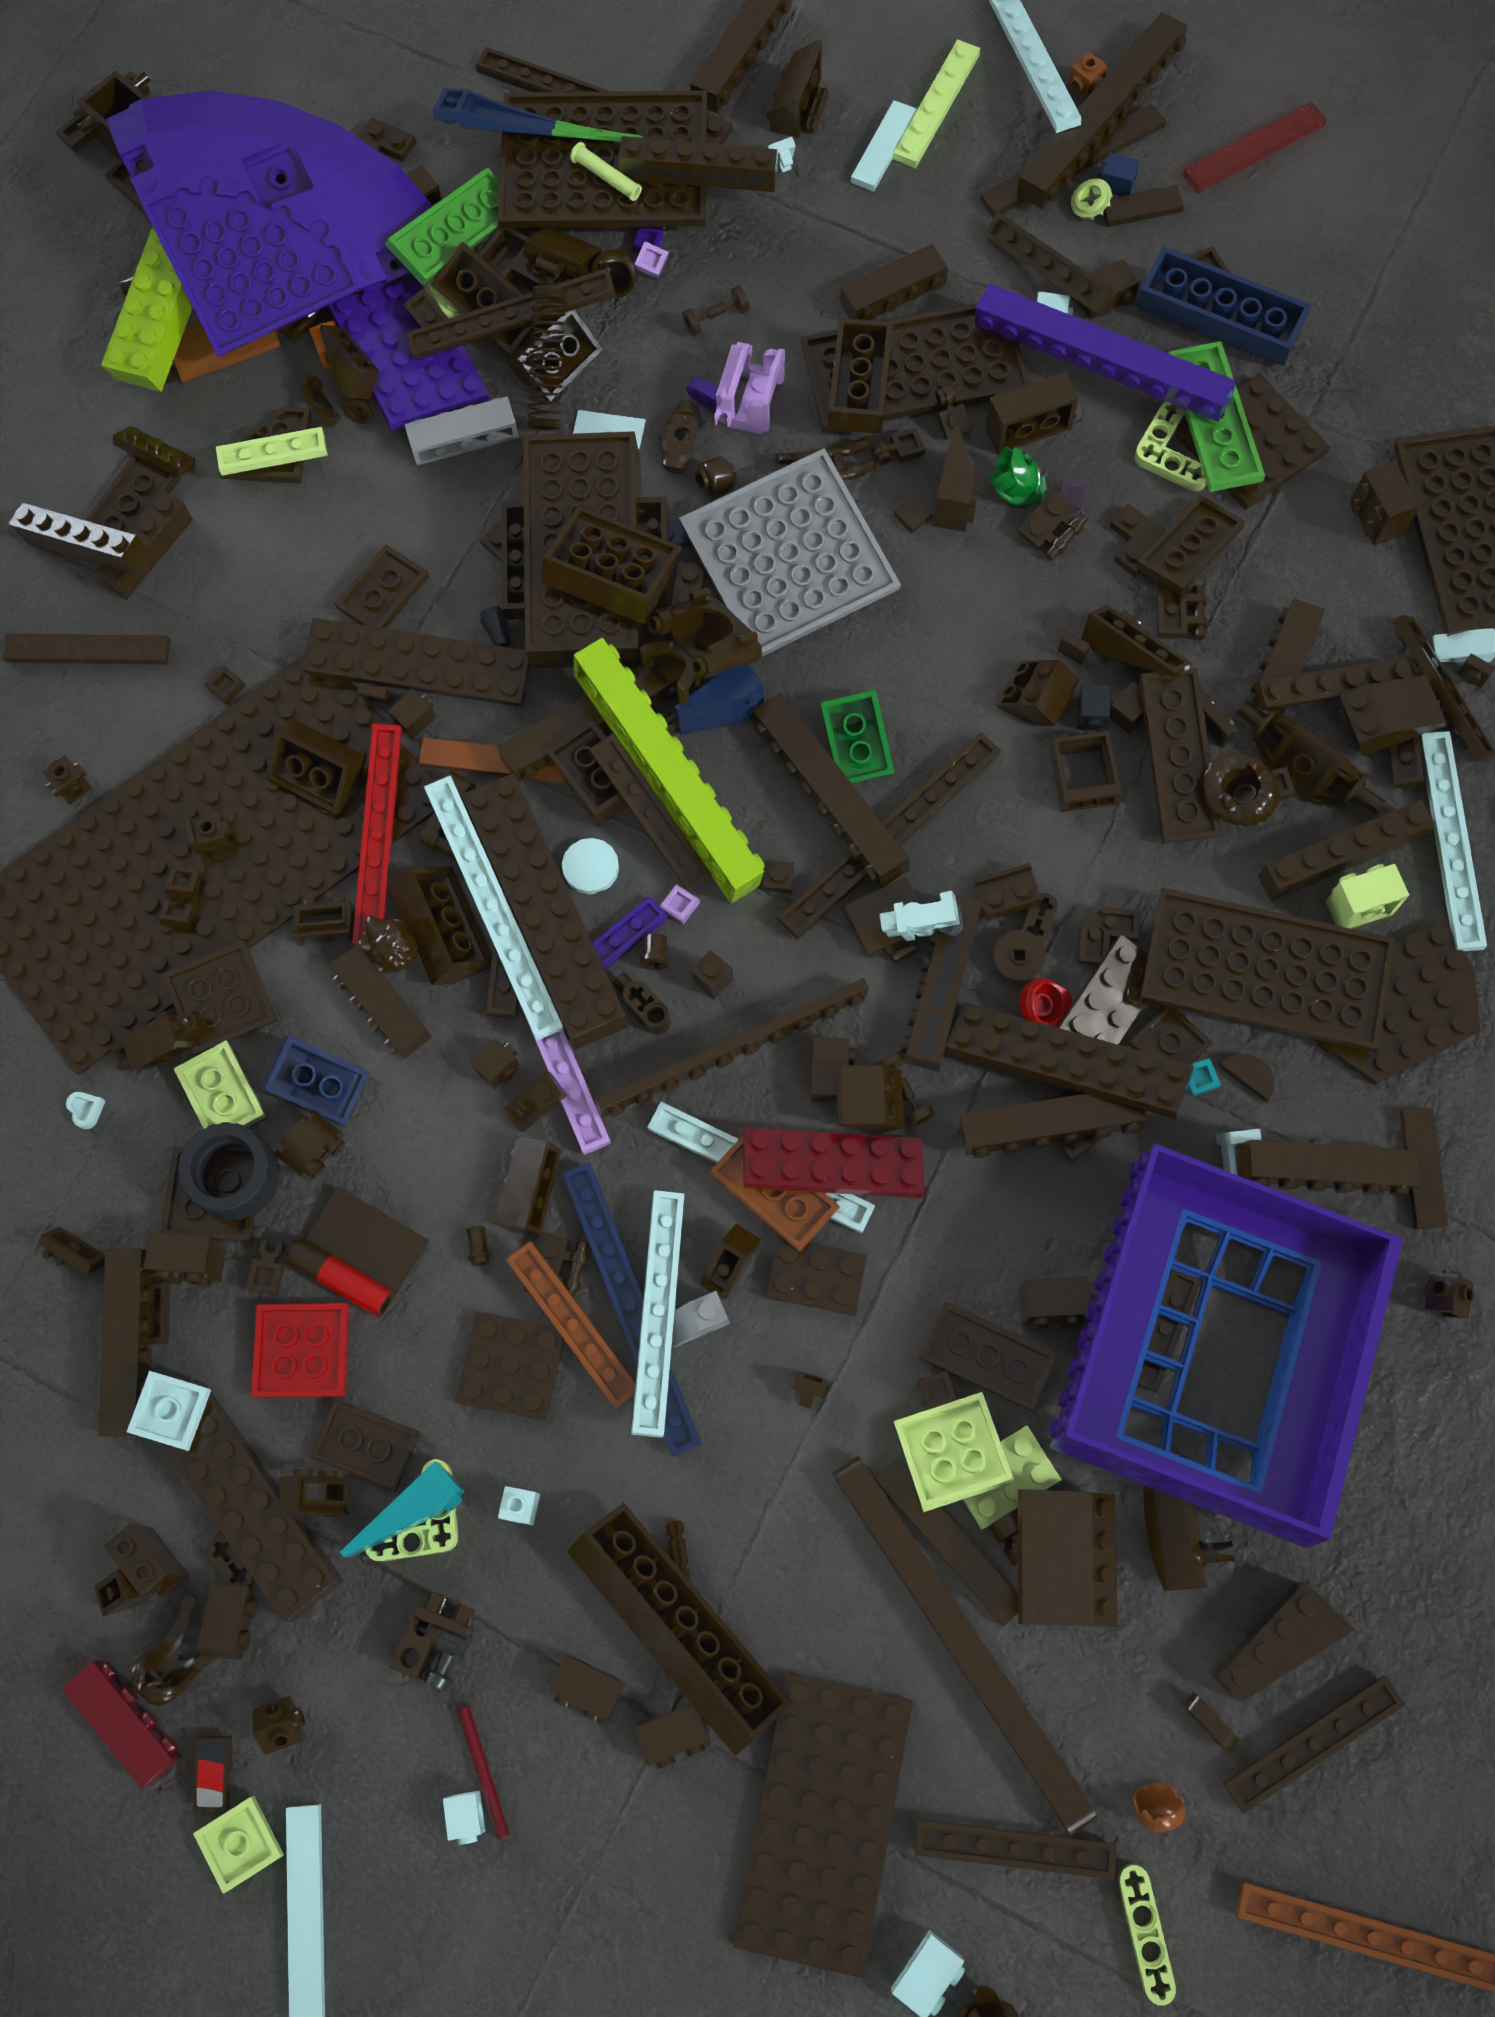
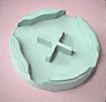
[562,838,619,895]

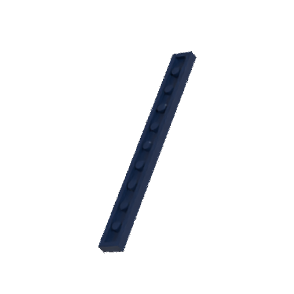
[562,1162,702,1457]

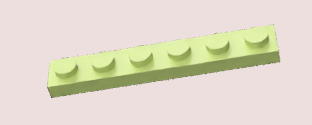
[893,39,980,169]

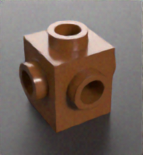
[1068,52,1108,101]

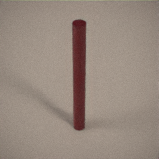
[457,1706,510,1840]

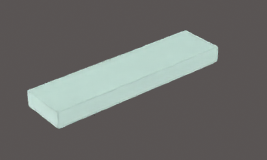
[851,100,917,192]

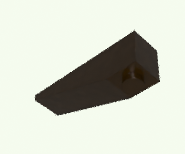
[1081,605,1193,677]

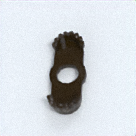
[301,374,341,428]

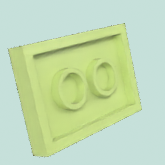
[174,1041,267,1129]
[962,1425,1061,1530]

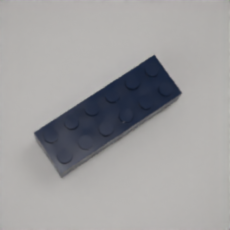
[1137,246,1312,366]

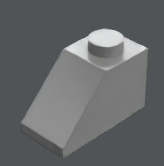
[672,1291,729,1348]

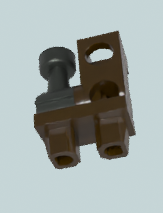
[390,1592,475,1691]

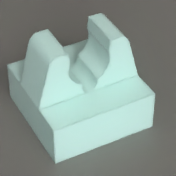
[768,137,796,173]

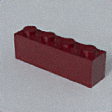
[62,1660,182,1788]

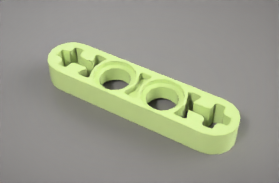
[1118,1864,1176,2005]

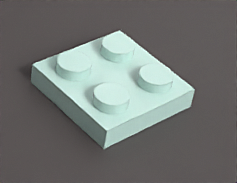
[127,1371,211,1451]

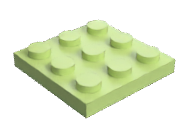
[894,1392,1014,1512]

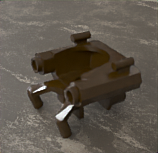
[640,588,762,705]

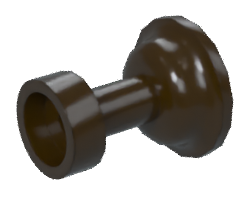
[342,395,374,424]

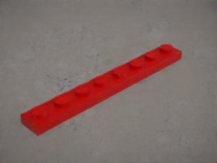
[352,724,402,947]

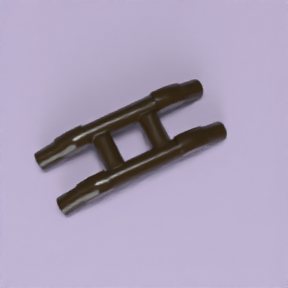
[775,436,877,480]

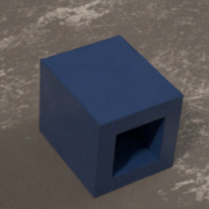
[1097,152,1140,196]

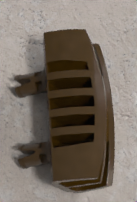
[1143,1455,1236,1591]

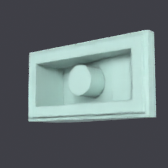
[1432,629,1495,662]

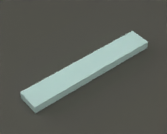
[286,1804,325,2017]

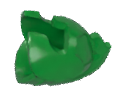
[987,446,1049,506]

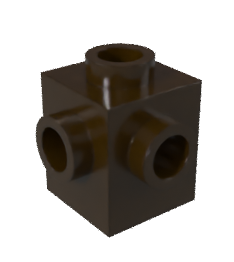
[42,755,92,805]
[1425,1270,1474,1319]
[253,1696,306,1755]

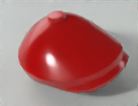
[1019,978,1073,1027]

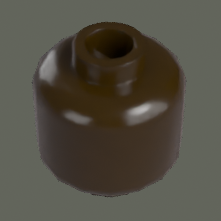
[694,456,736,496]

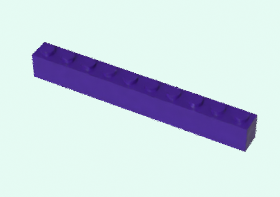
[975,283,1236,422]

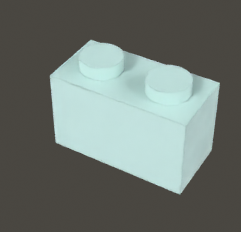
[891,1930,965,2017]

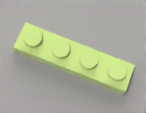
[216,427,328,476]

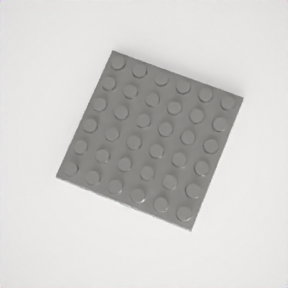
[679,448,901,657]

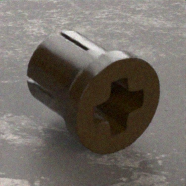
[639,933,669,970]

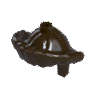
[1203,752,1280,827]

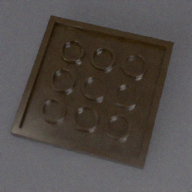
[1175,373,1330,510]

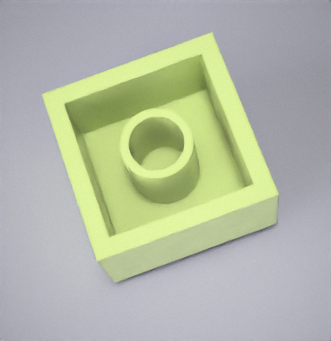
[1326,864,1409,929]

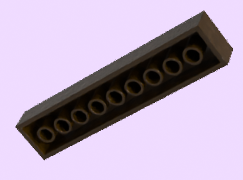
[461,773,628,1050]

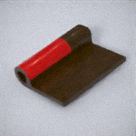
[285,1186,429,1318]

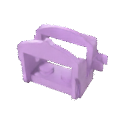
[714,342,785,434]

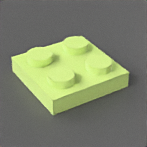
[193,1796,284,1894]

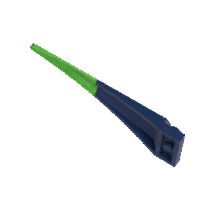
[433,88,643,142]

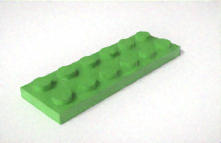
[385,167,500,285]
[1168,341,1265,492]

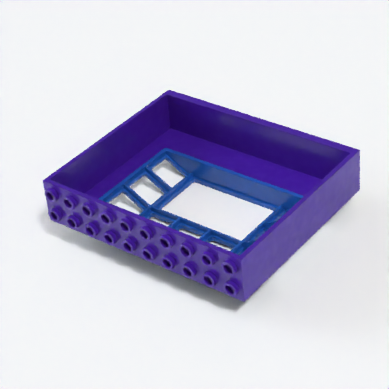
[1048,1143,1403,1548]

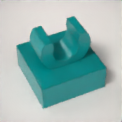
[1187,1058,1221,1098]

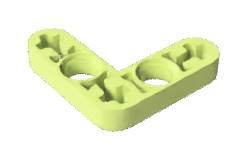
[1134,401,1207,491]
[366,1459,458,1562]

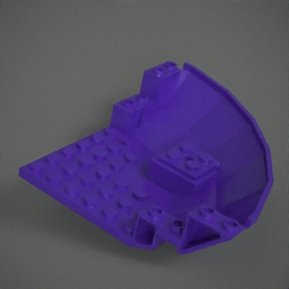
[107,90,433,357]

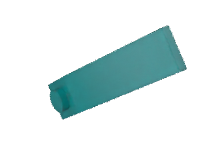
[340,1461,465,1558]

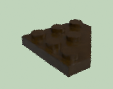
[219,406,312,483]

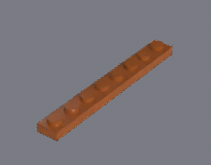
[1235,1881,1495,1992]

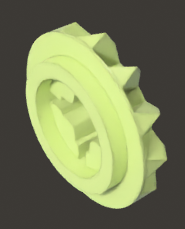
[1071,179,1113,220]

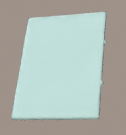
[573,410,646,449]

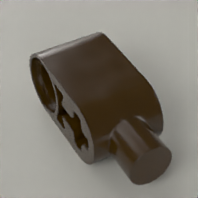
[612,972,671,1035]

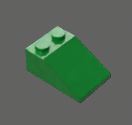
[819,689,894,783]

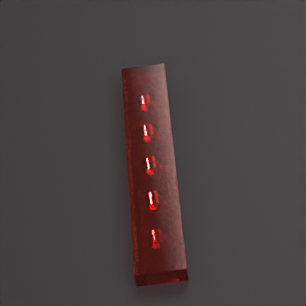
[1183,102,1327,193]

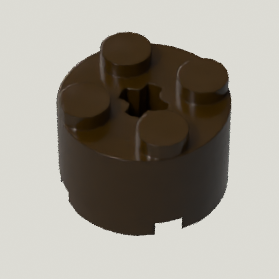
[275,1110,346,1179]

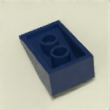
[675,664,764,735]
[259,1035,370,1126]

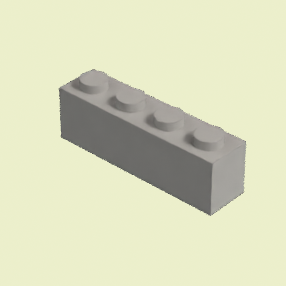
[405,396,519,466]

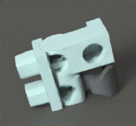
[880,891,963,941]

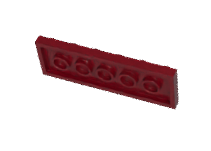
[743,1128,925,1198]

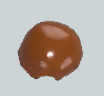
[1133,1783,1186,1833]

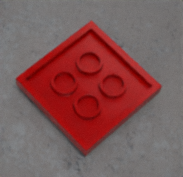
[251,1303,350,1398]

